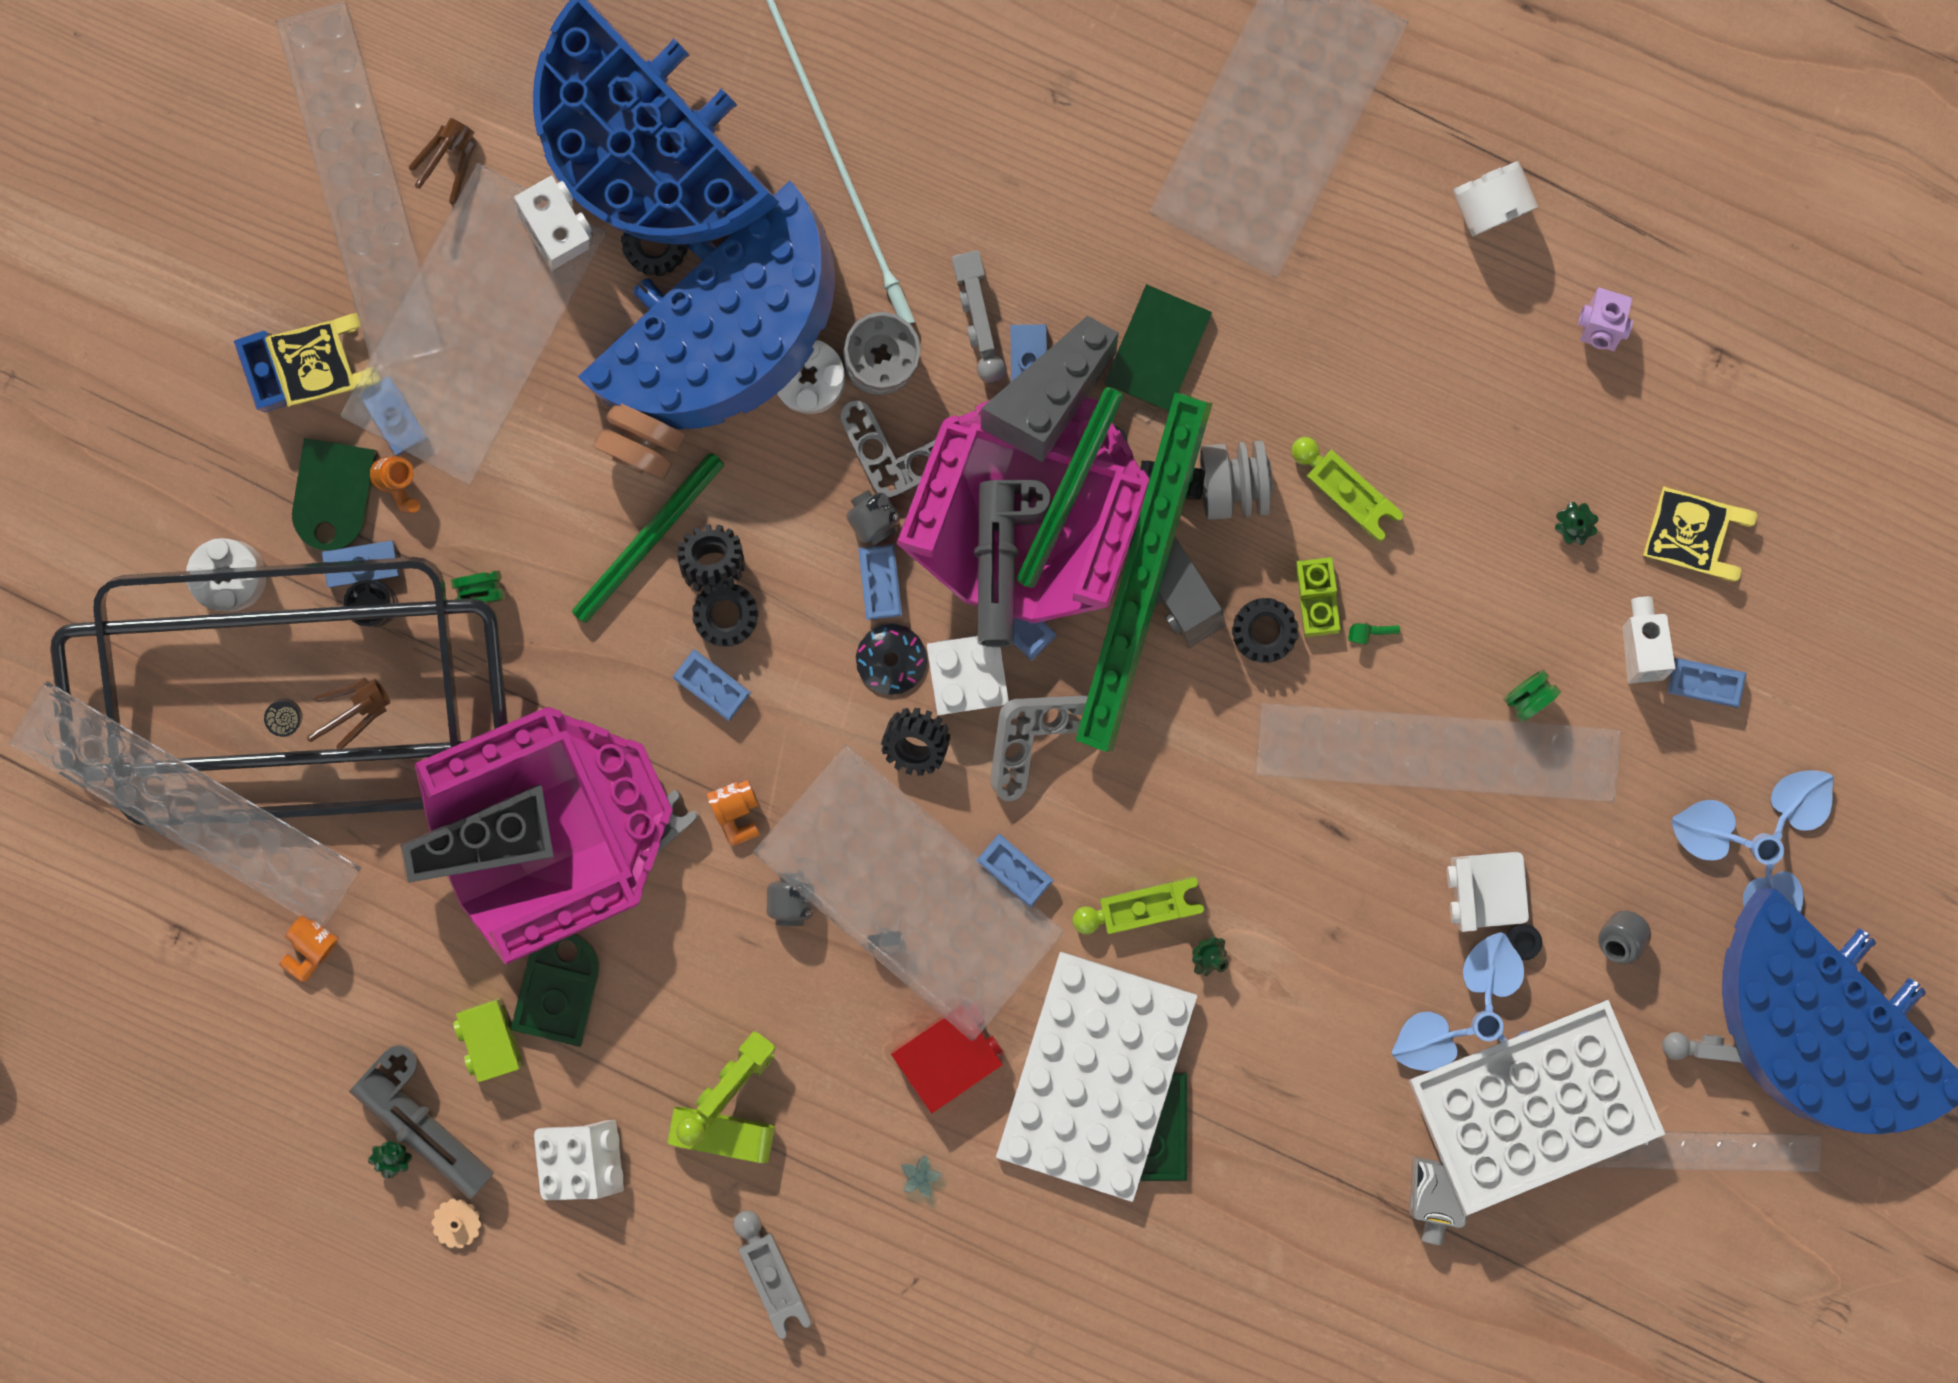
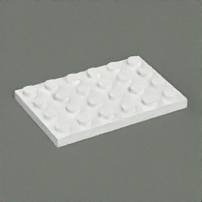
[996,951,1197,1202]
[1408,1000,1665,1216]

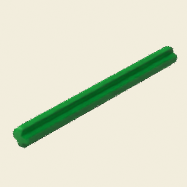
[1017,387,1124,588]
[572,453,724,623]

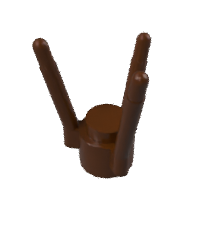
[409,118,476,204]
[307,678,390,750]

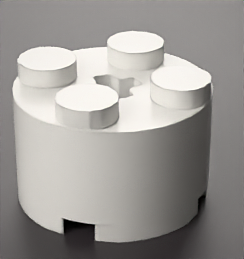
[1453,161,1538,237]
[777,340,846,414]
[186,538,266,612]

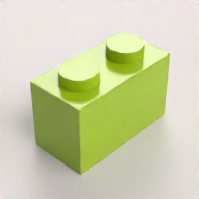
[453,997,524,1082]

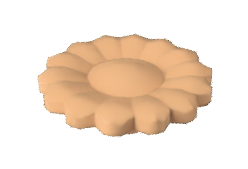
[431,1198,482,1248]

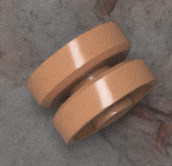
[592,403,686,481]

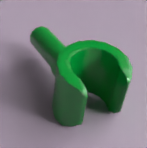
[1348,623,1400,645]

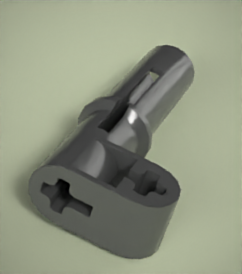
[974,480,1051,647]
[349,1044,494,1199]

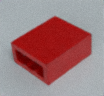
[891,1002,1005,1114]

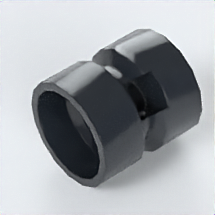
[343,580,398,627]

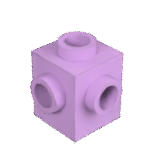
[1578,287,1633,351]

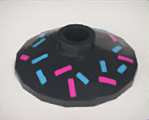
[856,624,927,695]

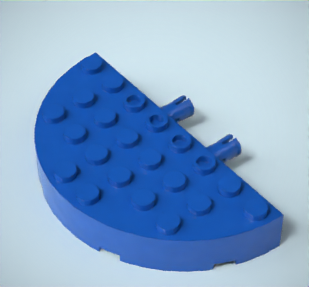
[533,0,780,244]
[578,180,835,430]
[1722,888,1958,1134]

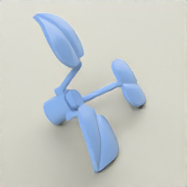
[1671,770,1834,913]
[1392,933,1529,1071]

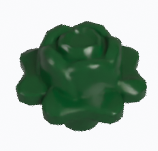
[1555,502,1598,545]
[1192,936,1228,977]
[368,1141,412,1179]

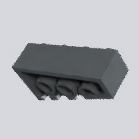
[981,316,1119,462]
[1127,522,1227,648]
[400,784,554,883]

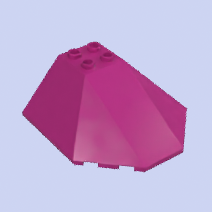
[897,397,1149,623]
[415,707,673,965]

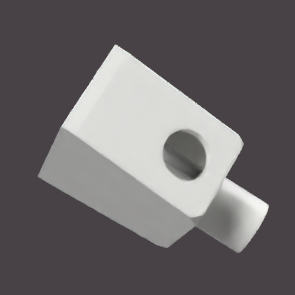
[1623,596,1675,684]

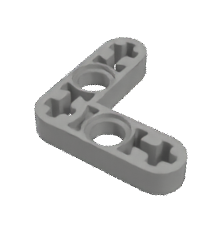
[840,400,935,498]
[990,696,1088,801]

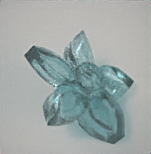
[901,1155,943,1198]

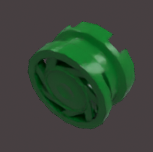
[451,570,506,604]
[1503,669,1561,722]

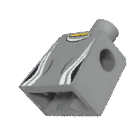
[1410,1156,1469,1245]

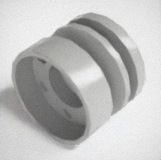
[842,312,921,396]
[1200,440,1273,520]

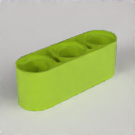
[667,1107,776,1163]

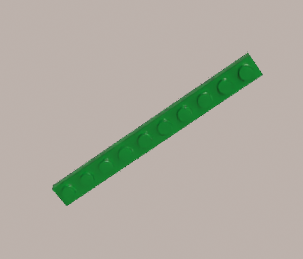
[1075,392,1213,752]

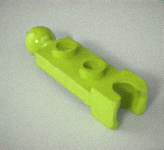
[1291,436,1404,542]
[1072,876,1204,935]
[676,1031,776,1146]

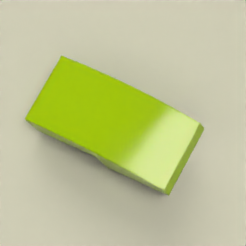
[1296,557,1341,637]

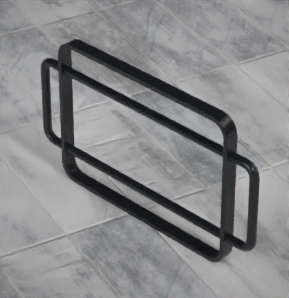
[50,557,508,826]

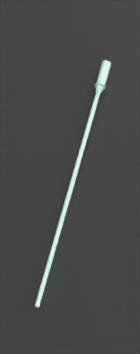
[766,0,915,325]

